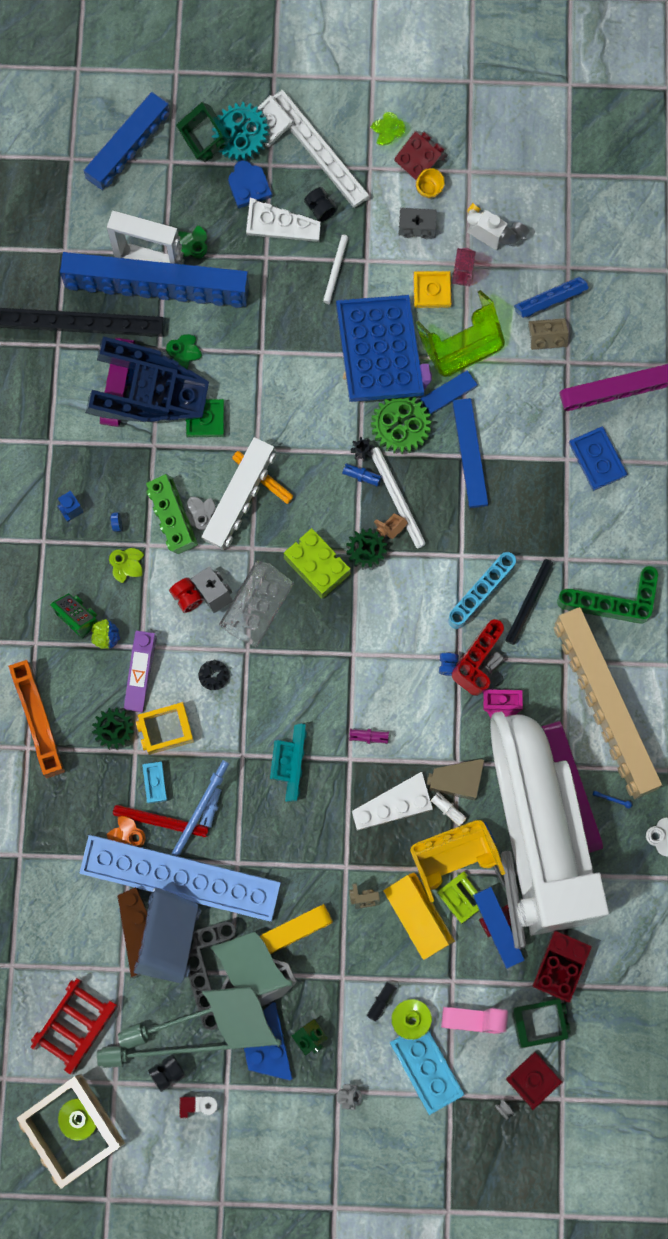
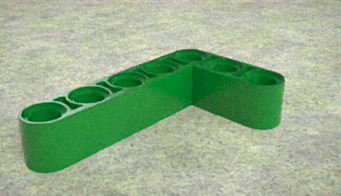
[557,566,658,624]

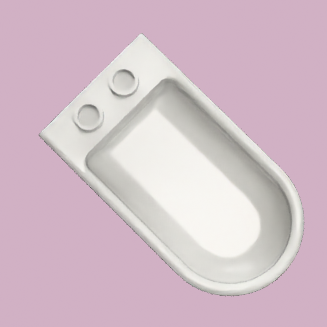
[490,711,609,936]

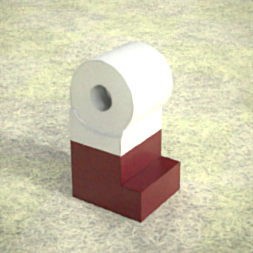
[180,1097,218,1118]

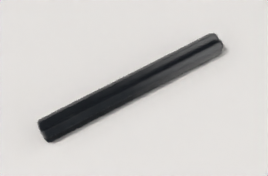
[506,559,553,645]

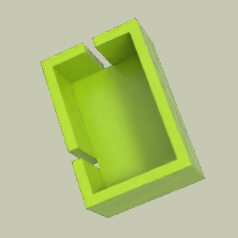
[283,528,350,599]

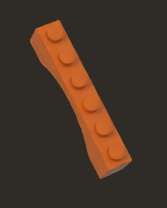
[9,660,65,779]

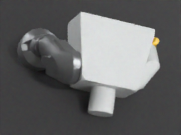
[467,203,530,250]

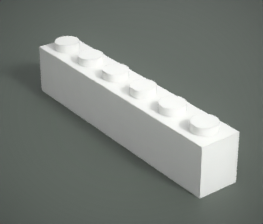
[202,437,277,550]

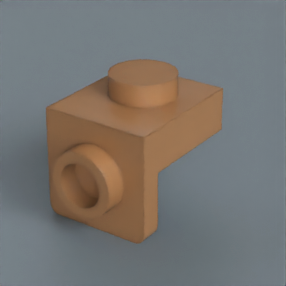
[374,513,408,539]

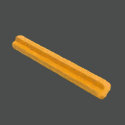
[232,451,293,504]

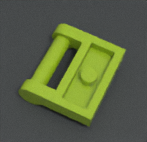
[437,871,479,924]

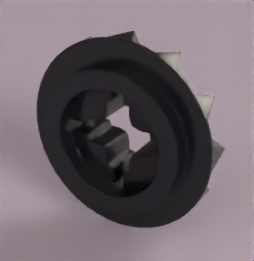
[198,659,229,690]

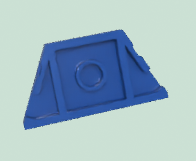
[244,1002,292,1080]

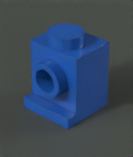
[57,491,83,522]

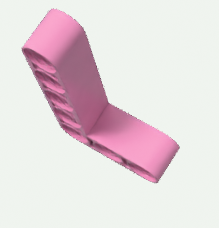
[441,1007,508,1034]

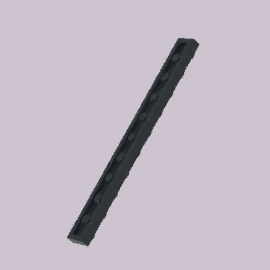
[0,308,164,337]

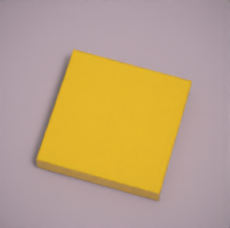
[413,271,451,308]

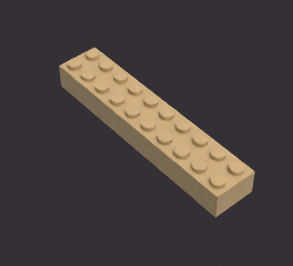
[553,607,662,800]

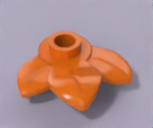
[107,816,146,847]

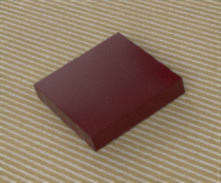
[505,1051,563,1110]

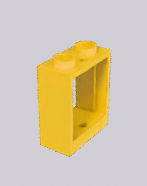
[136,702,194,755]

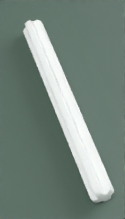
[370,447,425,548]

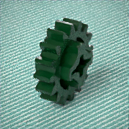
[346,528,387,570]
[92,708,135,750]

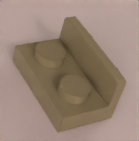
[528,318,568,350]
[349,884,380,909]

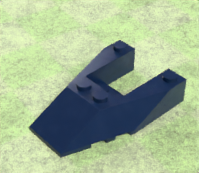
[85,336,209,422]

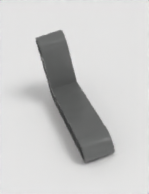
[187,922,236,1031]

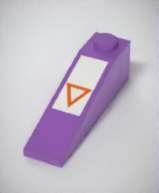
[124,630,157,713]

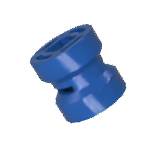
[439,653,459,676]

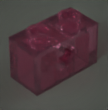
[452,248,476,287]

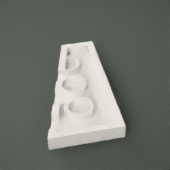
[246,198,321,242]
[352,772,433,831]

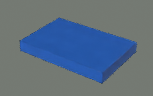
[568,426,628,491]

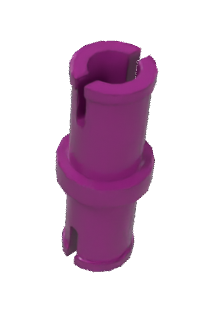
[349,728,389,744]

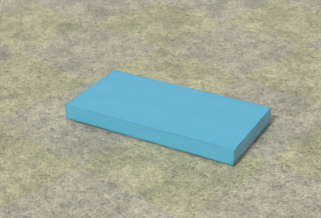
[389,1031,464,1115]

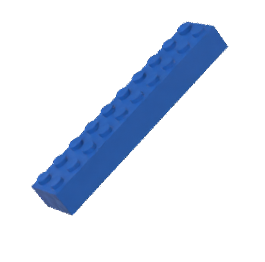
[60,252,249,308]

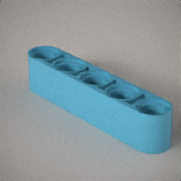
[448,552,516,629]

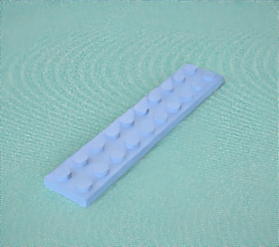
[79,835,281,922]

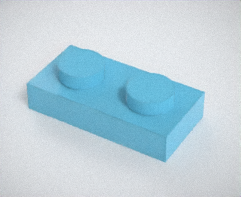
[142,762,167,804]

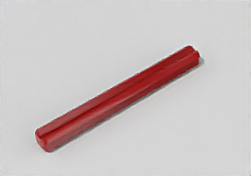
[113,805,209,837]

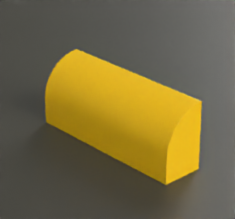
[383,872,455,960]

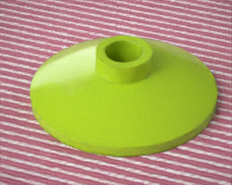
[391,999,432,1040]
[58,1098,97,1140]

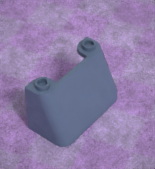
[134,887,201,983]

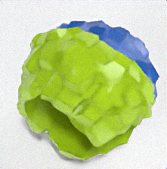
[91,619,120,649]

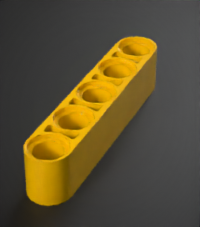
[259,904,333,954]

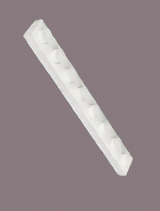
[272,90,369,208]

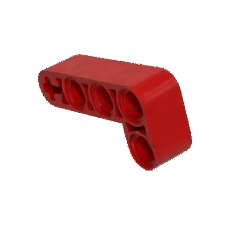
[452,619,504,696]

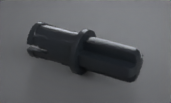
[367,982,397,1021]

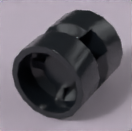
[304,187,338,222]
[148,1054,186,1092]

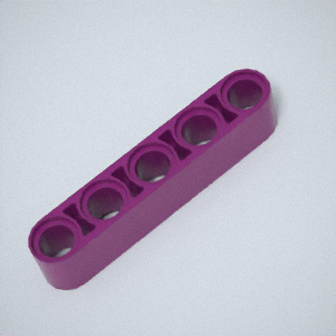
[100,338,135,427]

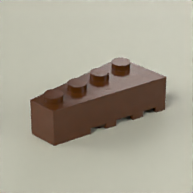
[117,887,148,979]

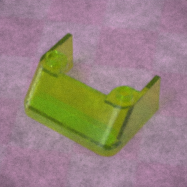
[415,290,505,377]

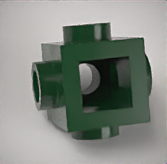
[291,1019,328,1056]

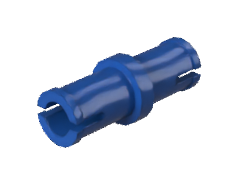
[342,463,382,487]

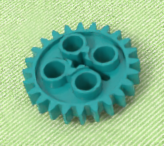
[212,102,270,162]

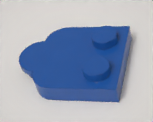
[228,160,272,209]

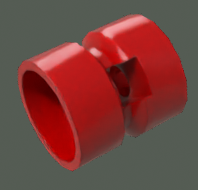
[169,577,204,613]

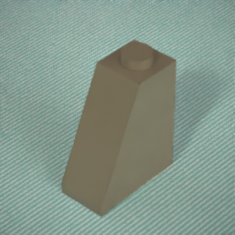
[427,759,484,801]

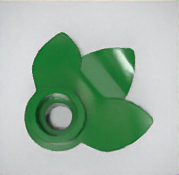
[178,225,207,258]
[166,334,202,369]

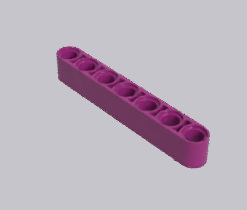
[559,364,668,411]
[541,721,603,853]

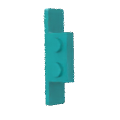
[270,723,307,802]

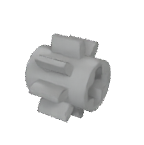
[337,1084,362,1110]

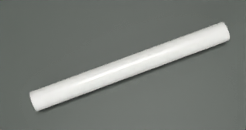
[323,235,348,304]

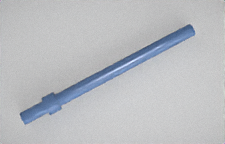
[171,760,230,856]

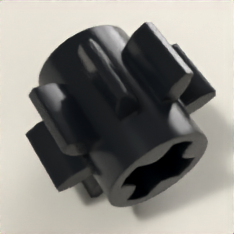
[351,437,374,462]

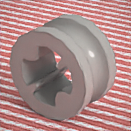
[495,1100,514,1120]

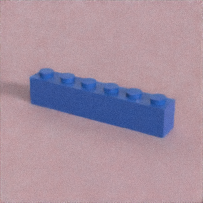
[83,92,170,191]

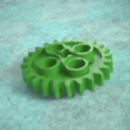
[371,397,432,454]

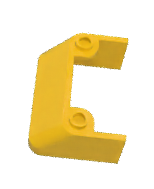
[410,820,505,902]

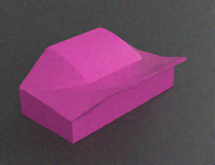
[483,690,523,719]

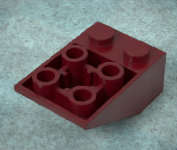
[532,931,592,1003]

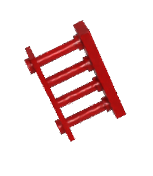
[30,978,118,1075]

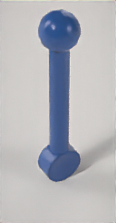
[592,791,632,808]

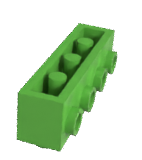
[146,474,198,554]

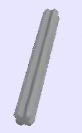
[501,851,526,949]

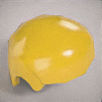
[416,168,445,198]

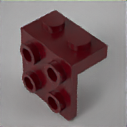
[395,131,448,180]

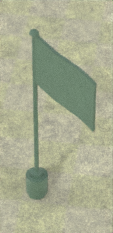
[118,932,293,1049]
[97,987,281,1068]

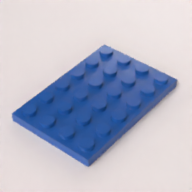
[336,295,424,402]

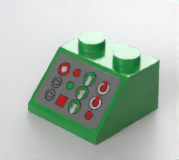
[50,593,98,639]

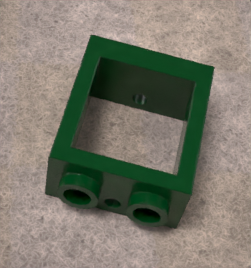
[176,102,232,162]
[511,999,571,1049]

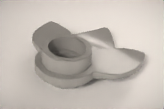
[186,497,216,530]

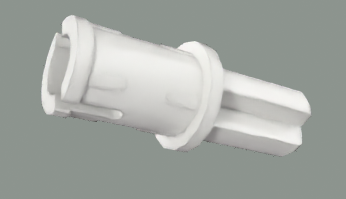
[431,792,466,826]

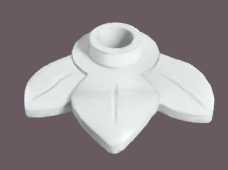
[646,818,668,857]

